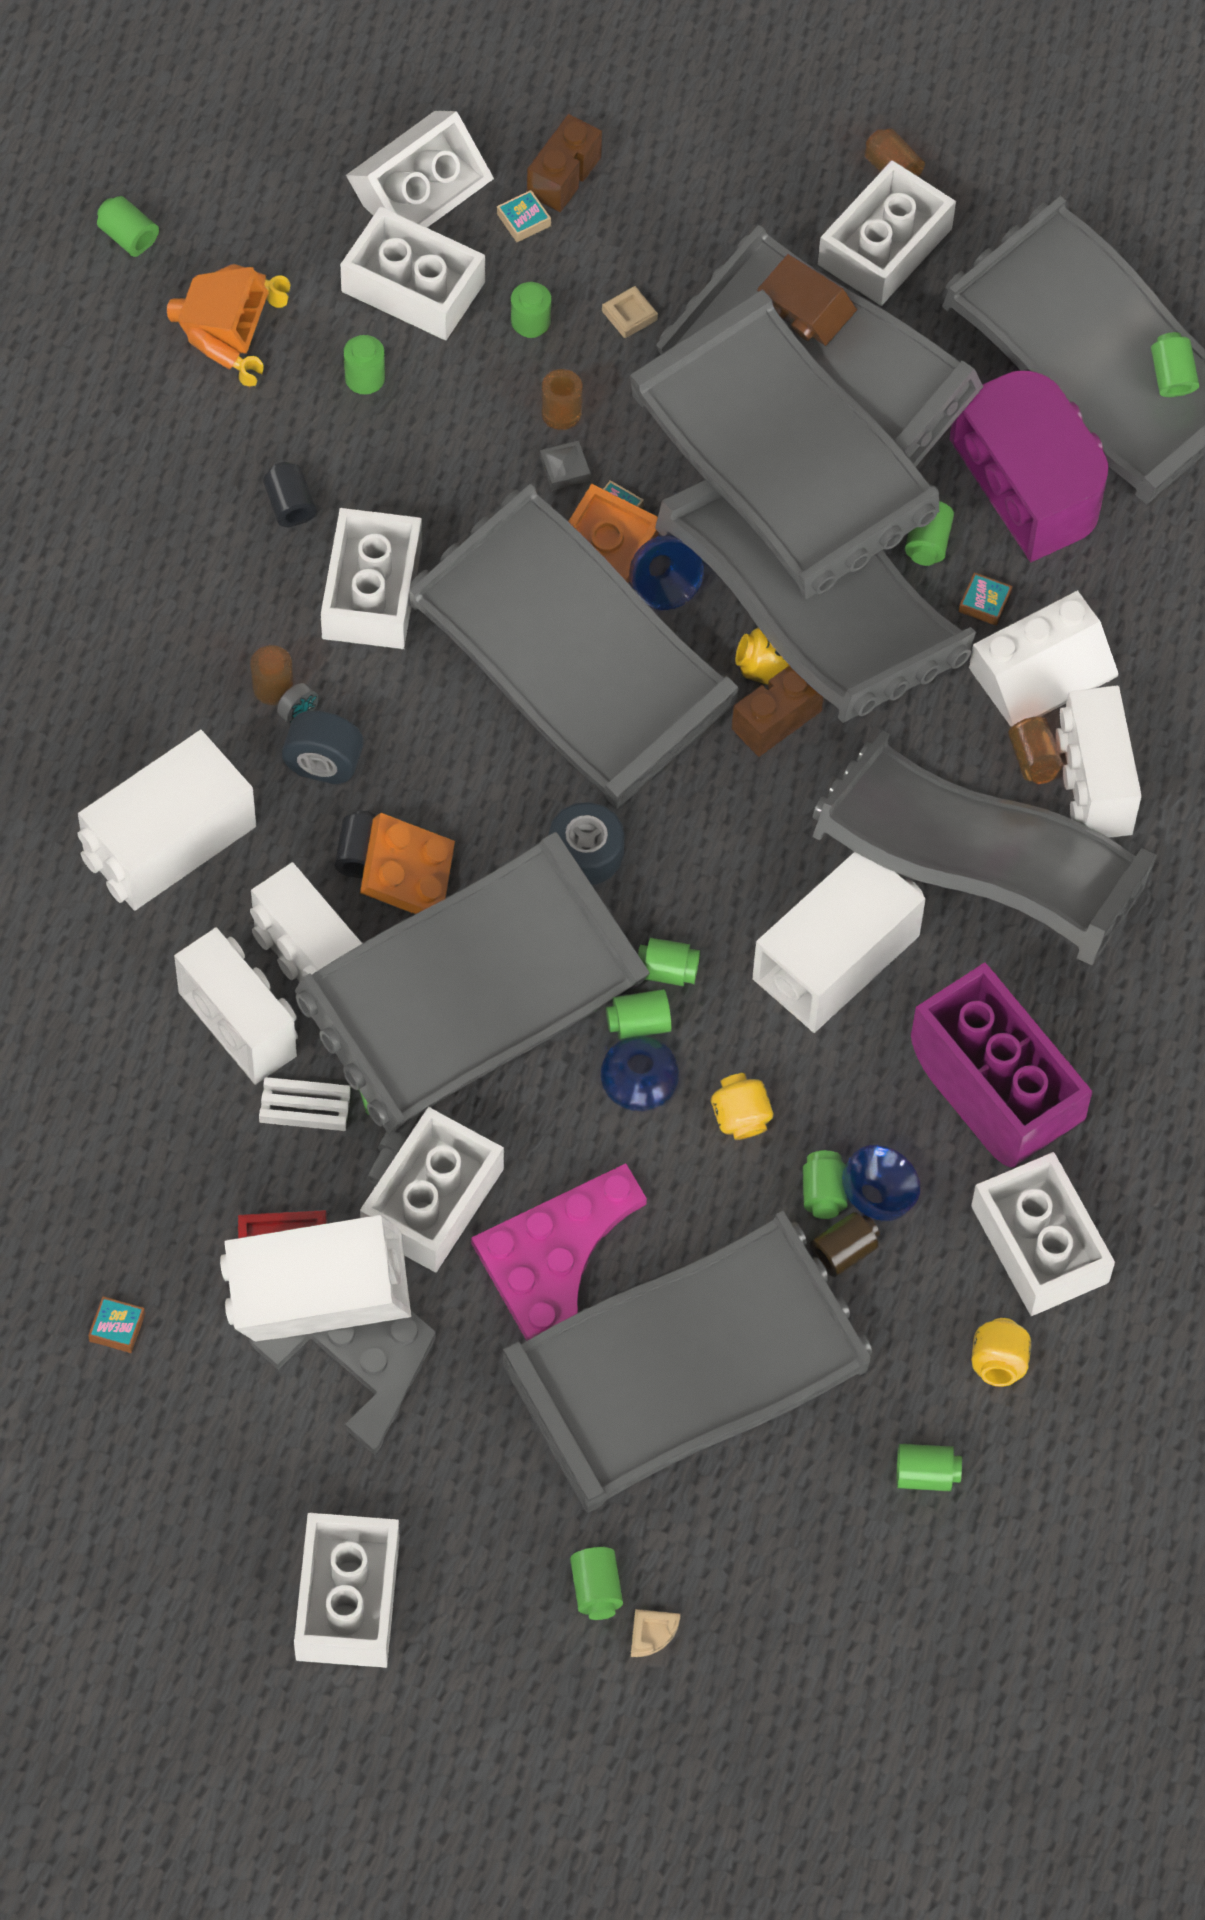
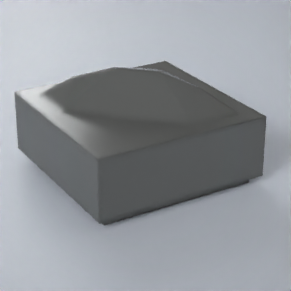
[540,441,591,491]

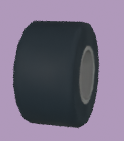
[282,711,363,785]
[548,802,625,885]

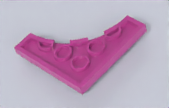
[471,1163,647,1341]

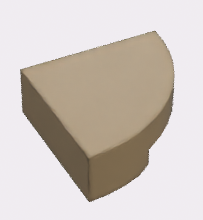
[631,1609,680,1657]

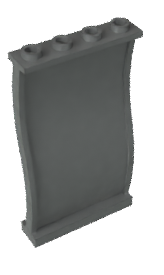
[942,195,1205,505]
[655,225,983,467]
[630,289,939,600]
[655,480,976,723]
[409,484,738,809]
[812,731,1157,965]
[295,832,650,1135]
[502,1211,872,1513]

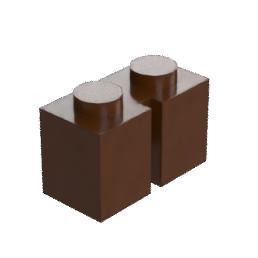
[527,114,602,213]
[757,254,857,346]
[732,665,823,757]

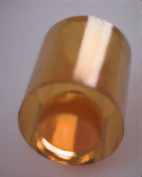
[865,128,925,177]
[541,369,583,430]
[250,645,294,705]
[1008,717,1063,784]

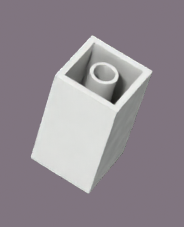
[78,730,256,911]
[752,852,926,1033]
[220,1215,411,1341]

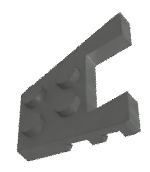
[249,1311,436,1455]

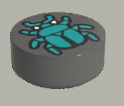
[277,683,318,725]

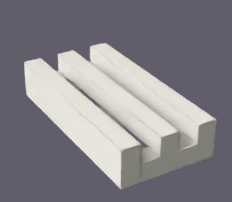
[259,1077,351,1131]

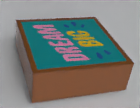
[959,572,1013,626]
[88,1297,145,1353]

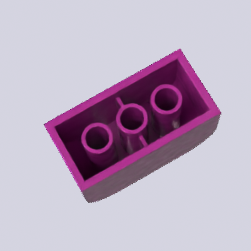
[949,371,1108,563]
[911,962,1092,1168]

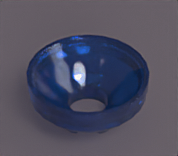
[629,535,704,610]
[601,1036,679,1111]
[842,1145,920,1221]

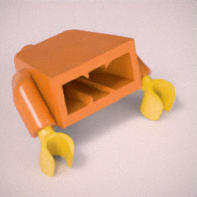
[167,264,291,387]

